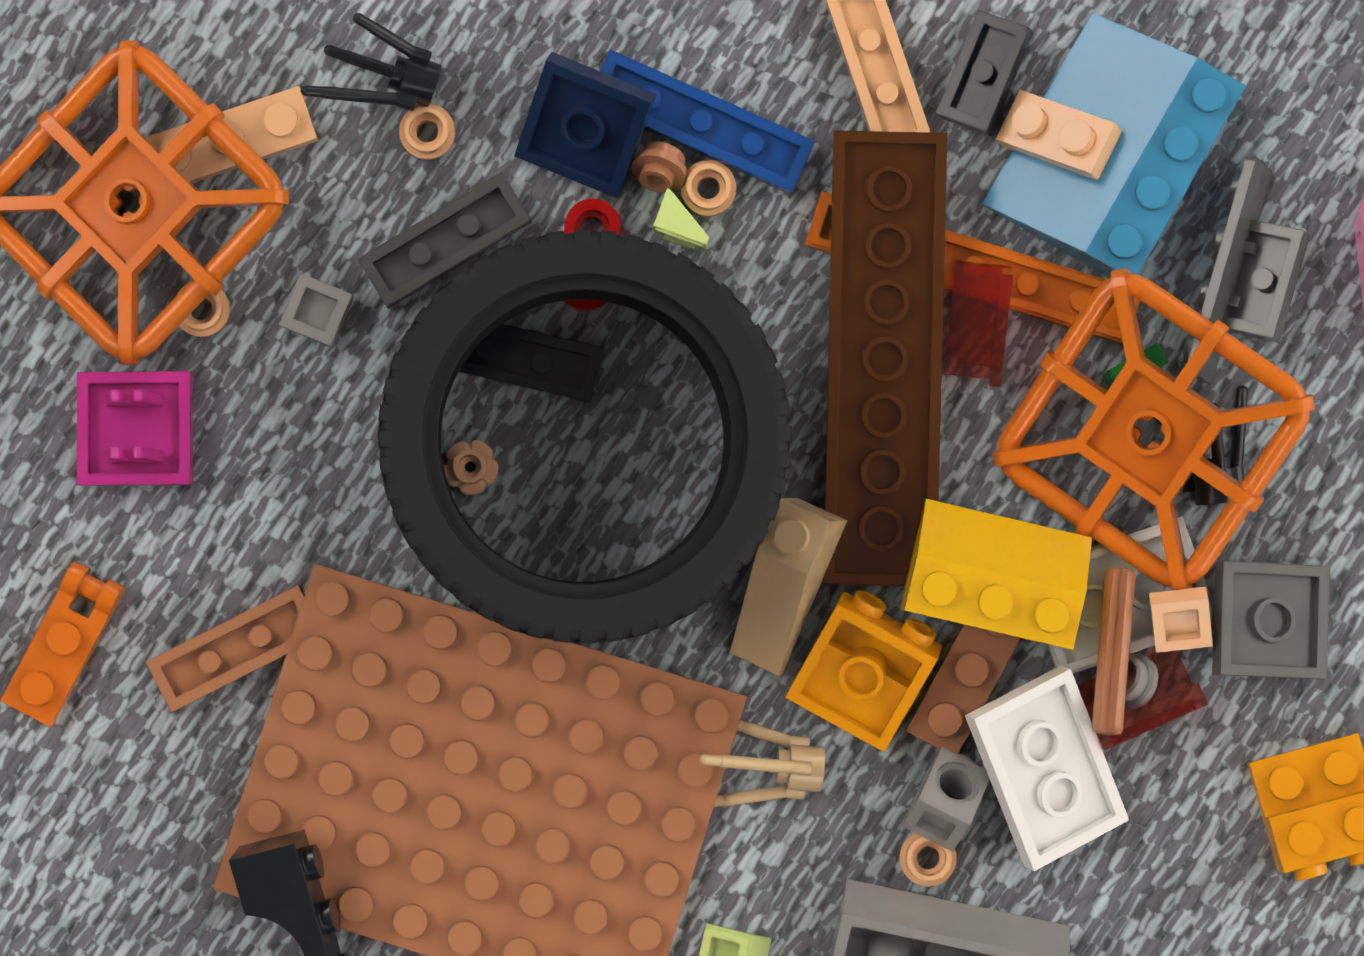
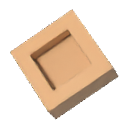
[1149,587,1213,653]

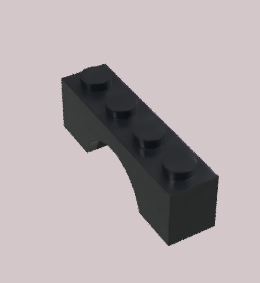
[229,829,350,956]

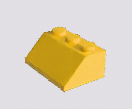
[900,499,1092,650]

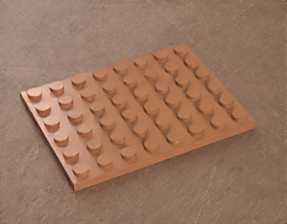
[213,564,747,956]

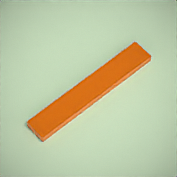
[805,191,1140,345]

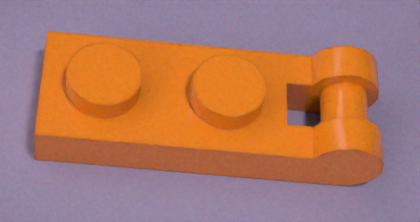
[0,561,125,727]

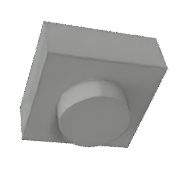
[279,273,354,348]

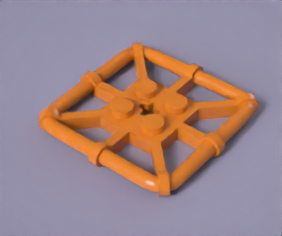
[0,40,289,365]
[992,268,1315,590]

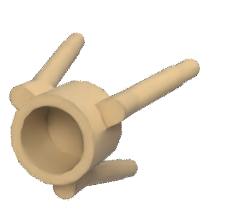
[699,720,825,807]

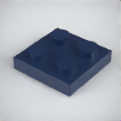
[514,52,656,198]

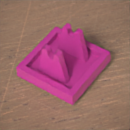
[77,371,193,486]

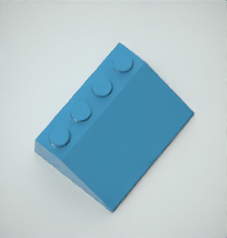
[981,12,1246,278]

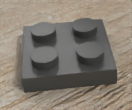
[1212,561,1330,680]

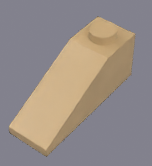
[730,498,847,676]

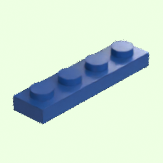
[601,49,815,195]

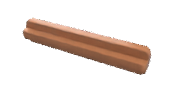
[1092,568,1136,735]

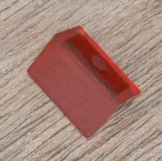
[944,260,1013,387]
[1077,650,1208,751]

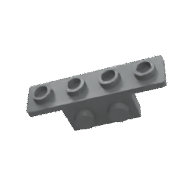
[1183,156,1310,384]

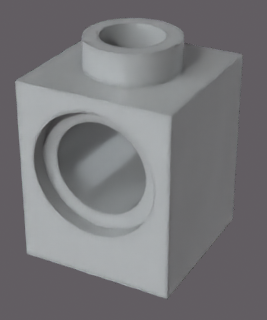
[902,747,990,852]

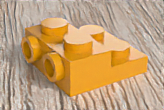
[785,590,943,752]
[1247,733,1364,881]

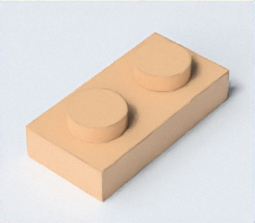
[996,89,1122,181]

